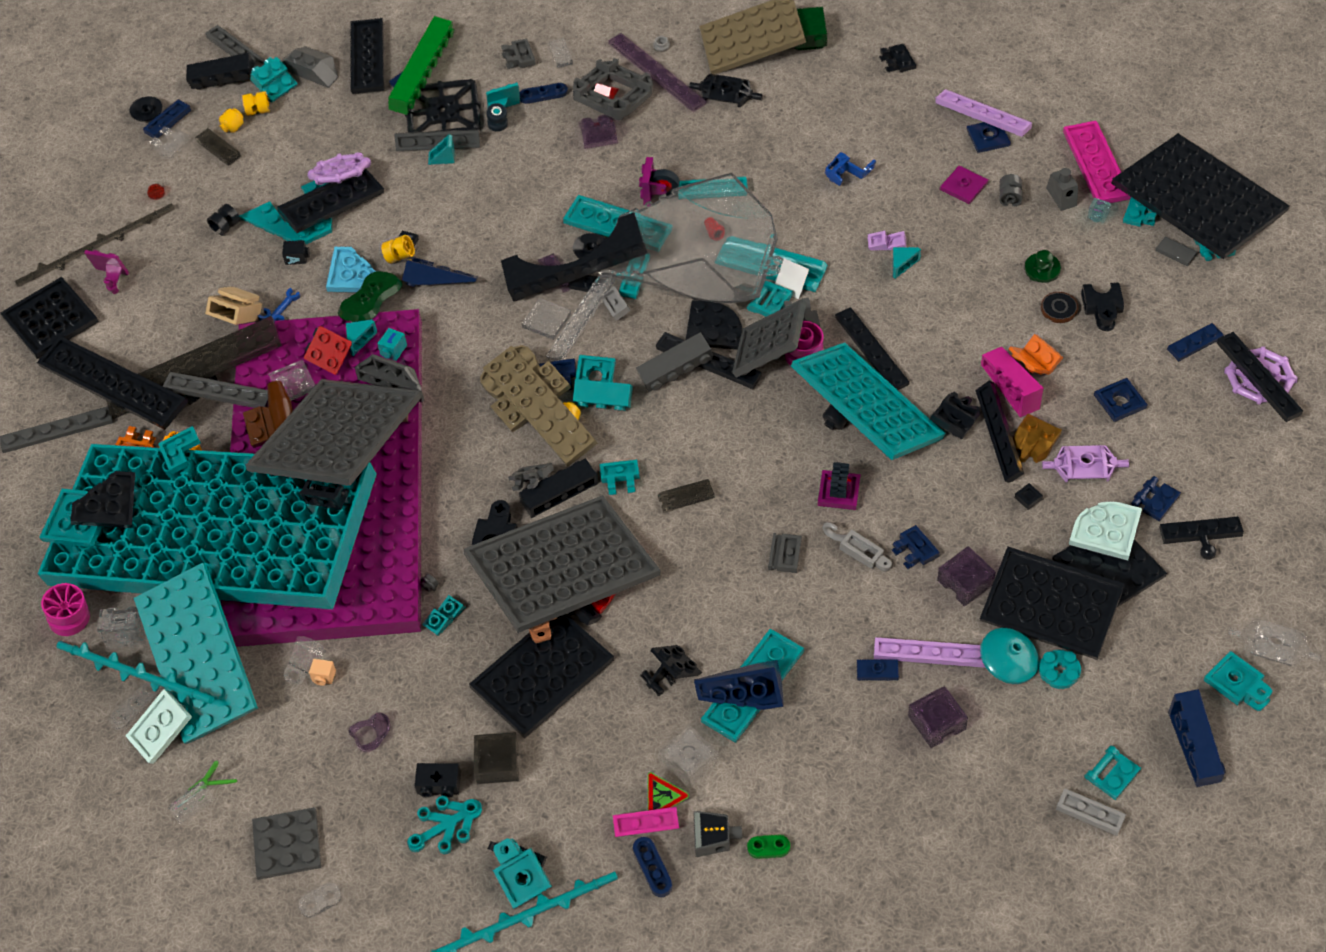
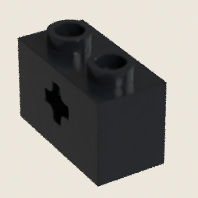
[414,763,461,798]

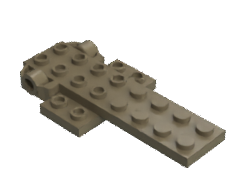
[480,345,598,467]

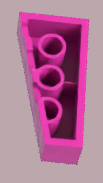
[981,346,1044,418]

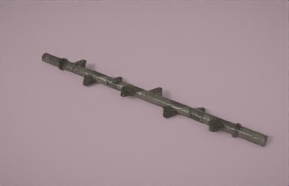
[14,203,175,287]

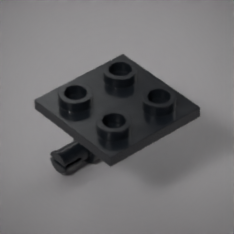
[640,645,702,696]

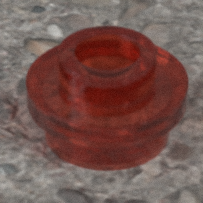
[147,184,165,200]

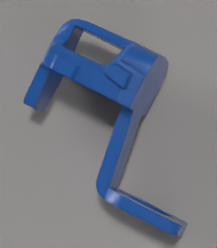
[825,152,876,186]

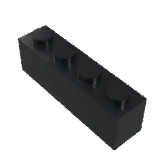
[186,53,255,90]
[519,458,598,518]

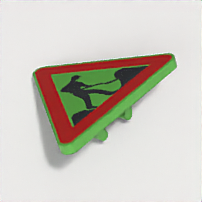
[648,772,689,811]

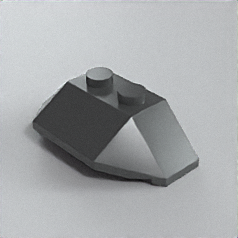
[281,46,338,88]
[355,354,424,403]

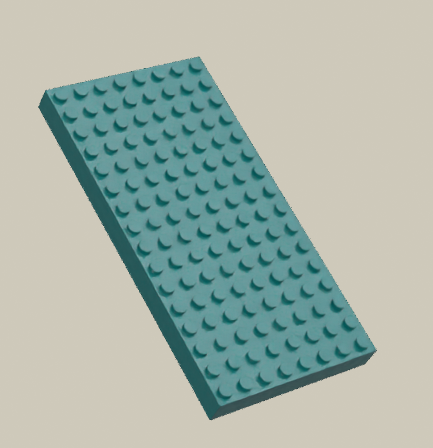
[37,444,377,610]

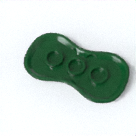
[338,271,402,322]

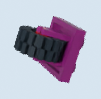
[818,462,861,510]

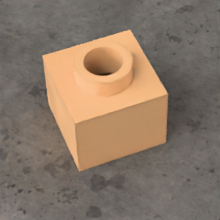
[309,659,336,686]

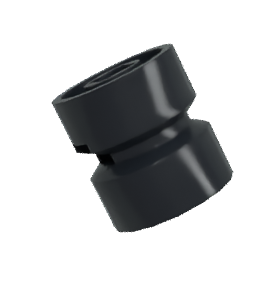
[207,203,240,236]

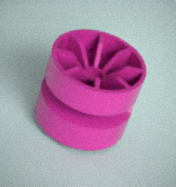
[784,321,824,365]
[41,583,90,636]

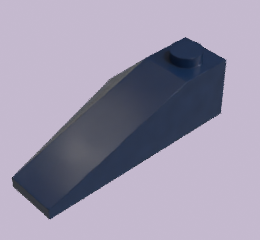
[402,257,478,287]
[694,660,784,710]

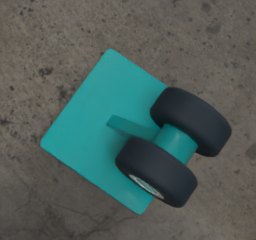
[486,83,520,132]

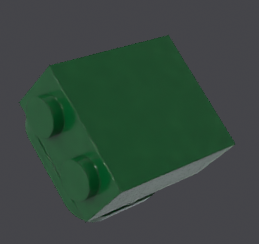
[794,7,827,50]

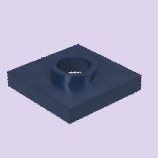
[966,122,1011,153]
[1094,378,1148,422]

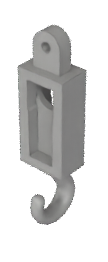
[822,522,892,571]

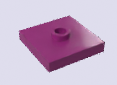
[940,165,988,204]

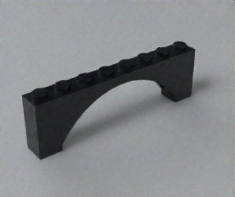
[501,212,648,302]

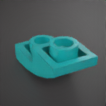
[422,595,466,636]

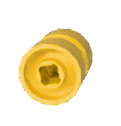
[242,91,270,116]
[381,235,415,264]

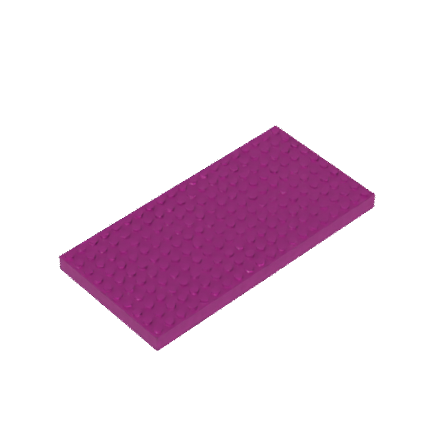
[220,309,422,647]

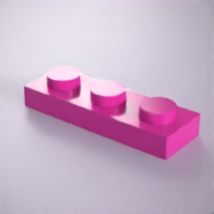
[613,807,679,837]

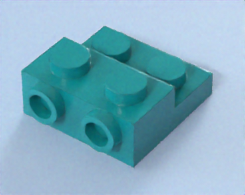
[250,56,298,103]

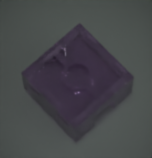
[937,546,996,607]
[908,686,968,748]

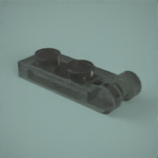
[657,479,715,513]

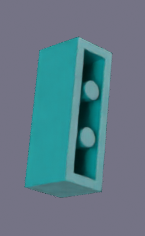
[573,379,633,411]

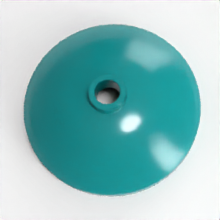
[980,628,1039,684]

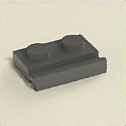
[768,533,802,573]

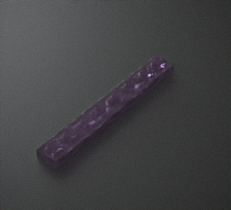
[608,33,706,113]

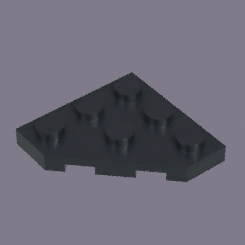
[71,471,135,528]

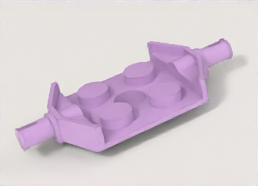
[1042,445,1129,482]

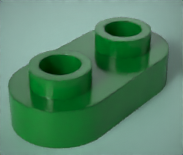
[747,835,790,859]

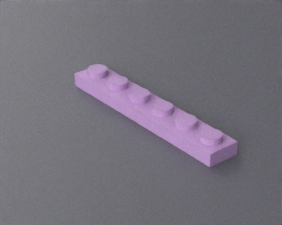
[936,89,1032,137]
[874,637,986,668]

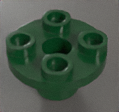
[1024,250,1061,283]

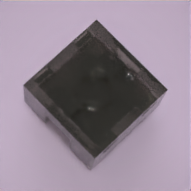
[474,732,519,784]

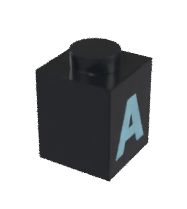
[282,240,310,265]

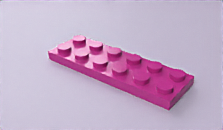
[1063,120,1131,206]

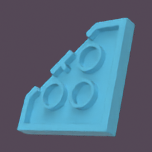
[326,247,376,292]

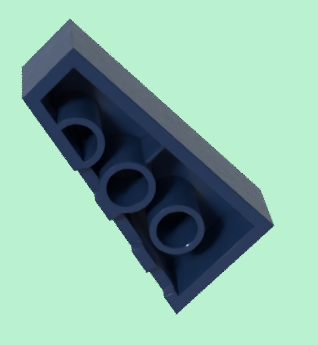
[1168,689,1226,787]

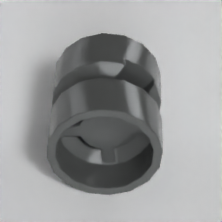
[999,174,1022,207]

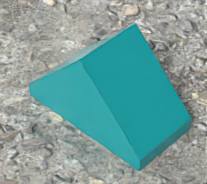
[428,134,455,165]
[892,247,921,279]
[346,320,378,356]

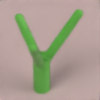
[188,761,237,796]

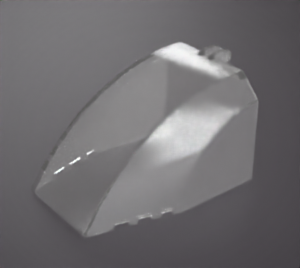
[599,172,783,303]

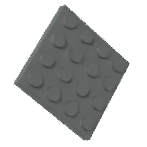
[732,299,806,378]

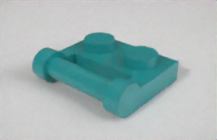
[747,281,793,317]
[1084,746,1141,800]

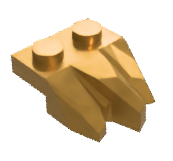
[1013,414,1062,463]

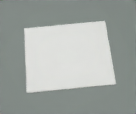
[775,259,809,299]

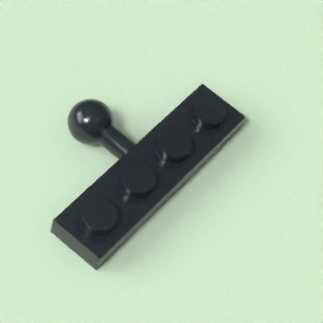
[1159,516,1244,560]

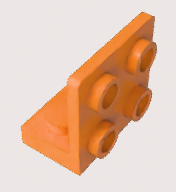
[1008,334,1063,375]

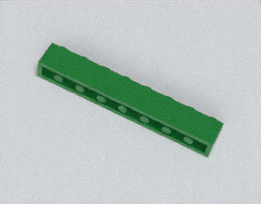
[388,16,454,115]

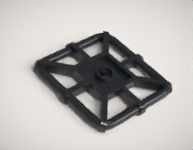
[405,79,481,132]

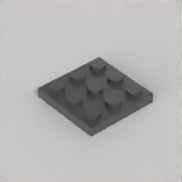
[252,807,322,880]

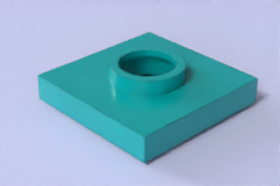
[576,355,616,382]

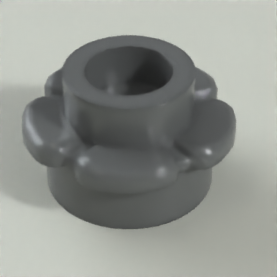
[420,574,439,592]

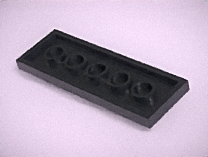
[350,18,384,94]
[277,168,384,233]

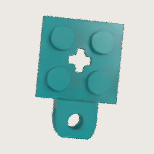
[1203,651,1273,711]
[493,838,553,909]

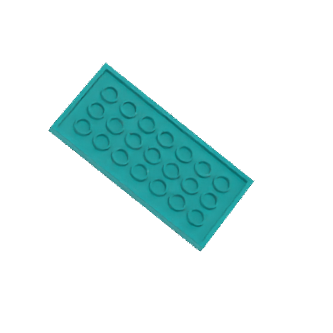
[791,342,946,460]
[134,563,258,744]

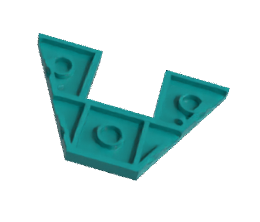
[239,181,332,245]

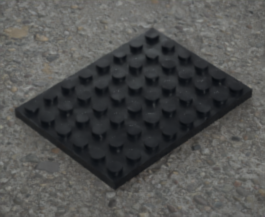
[1111,133,1290,259]

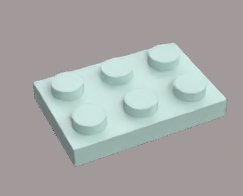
[126,689,192,764]

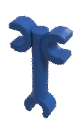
[258,288,300,322]

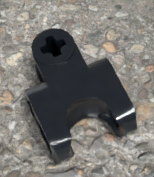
[1081,282,1124,332]
[472,500,518,545]

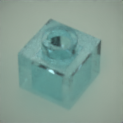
[1087,197,1111,223]

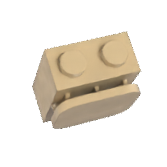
[205,287,262,325]

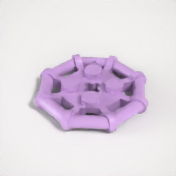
[308,152,371,185]
[1224,346,1297,405]

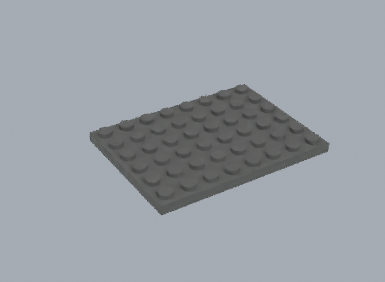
[246,379,422,486]
[464,495,660,633]

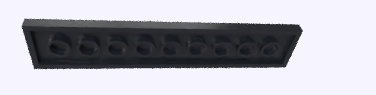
[37,336,188,430]

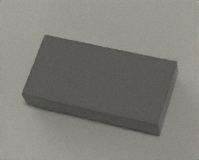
[1156,236,1197,267]

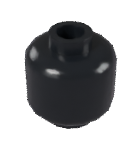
[822,404,848,430]

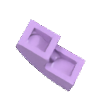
[868,231,906,250]

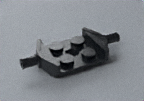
[689,74,763,107]

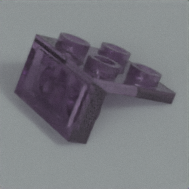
[578,115,618,149]

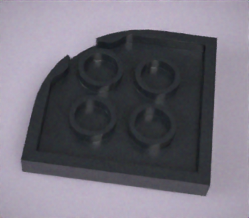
[686,300,742,350]

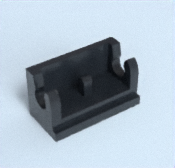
[299,480,349,510]

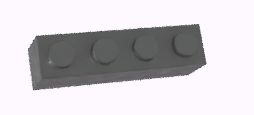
[636,332,713,392]

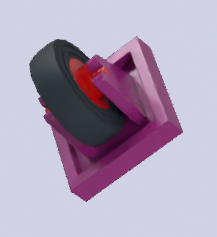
[639,157,680,205]

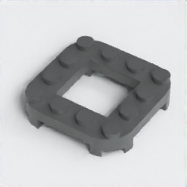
[573,58,653,120]

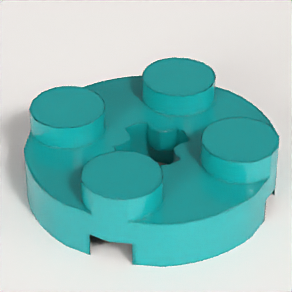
[1039,650,1081,689]

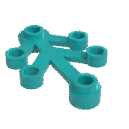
[407,796,482,854]

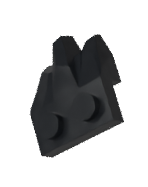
[930,391,981,440]

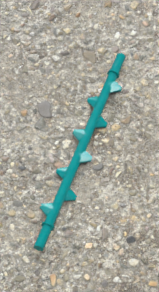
[56,641,214,704]
[431,871,618,952]

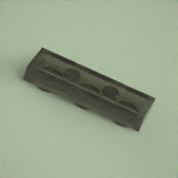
[195,128,241,166]

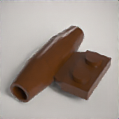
[243,381,293,448]

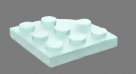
[1069,502,1142,560]

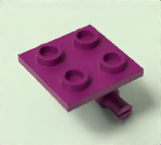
[84,250,129,294]

